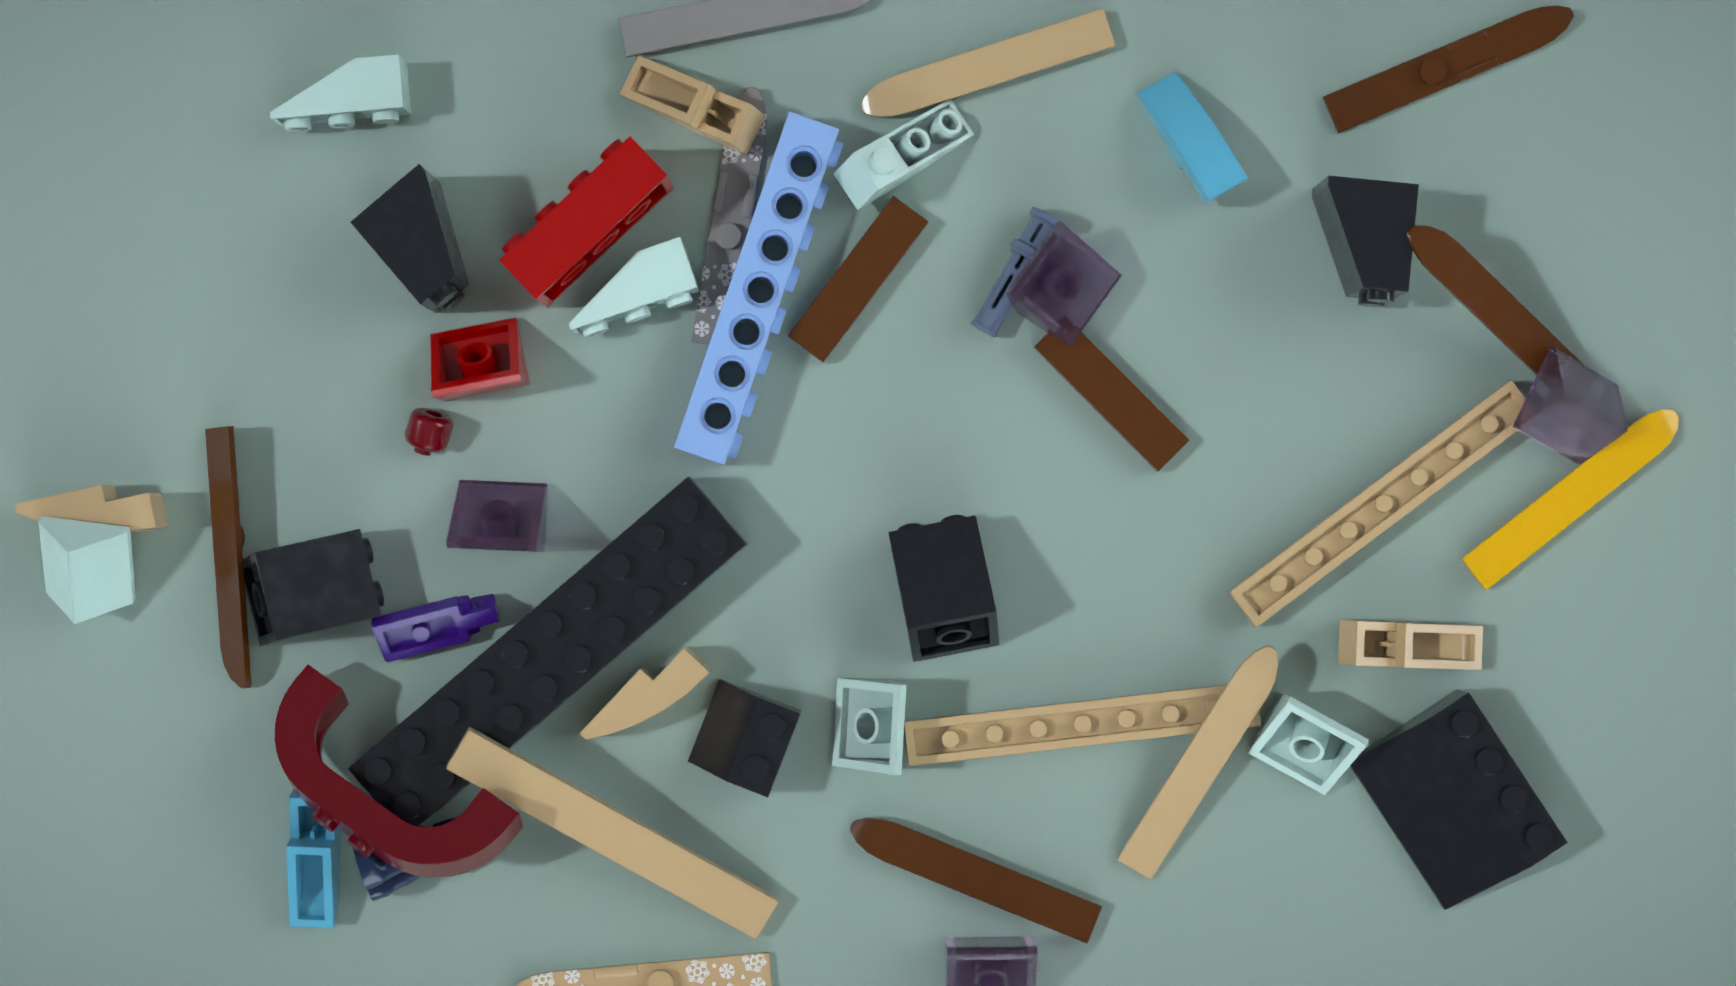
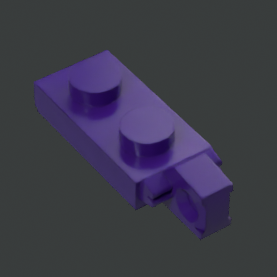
[371,594,499,662]

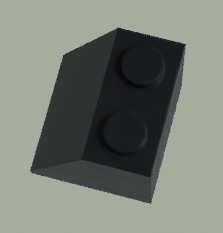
[350,164,469,313]
[1312,175,1419,307]
[888,515,999,662]
[243,529,384,646]

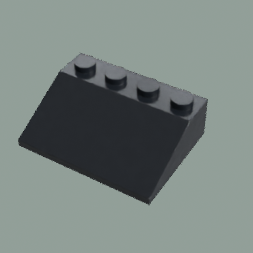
[1350,689,1568,910]

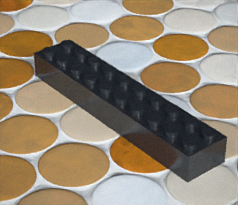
[348,477,749,827]

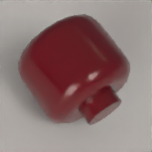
[404,408,453,456]

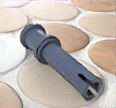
[971,207,1066,338]

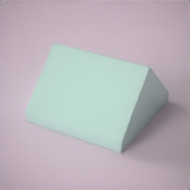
[38,516,136,624]
[832,678,906,775]
[1248,693,1369,795]

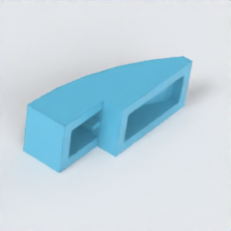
[1137,72,1248,205]
[286,789,341,928]

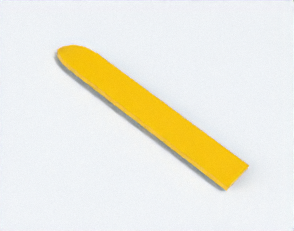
[1461,409,1679,590]

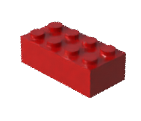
[499,136,674,308]

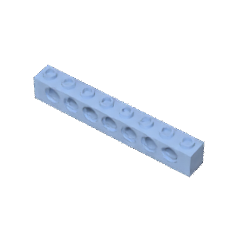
[674,111,844,465]

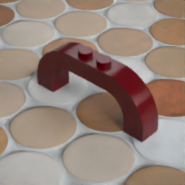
[275,664,523,878]

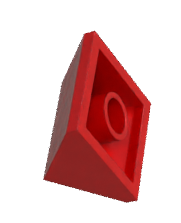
[430,317,530,401]

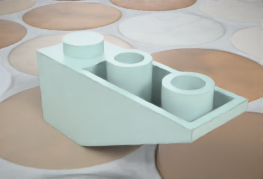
[270,54,411,132]
[833,100,974,210]
[569,237,700,338]

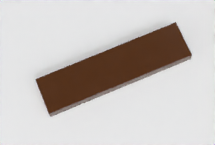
[788,195,928,363]
[1033,316,1190,472]

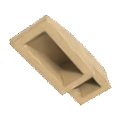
[619,55,766,156]
[14,485,168,532]
[1338,620,1483,670]
[579,647,712,740]

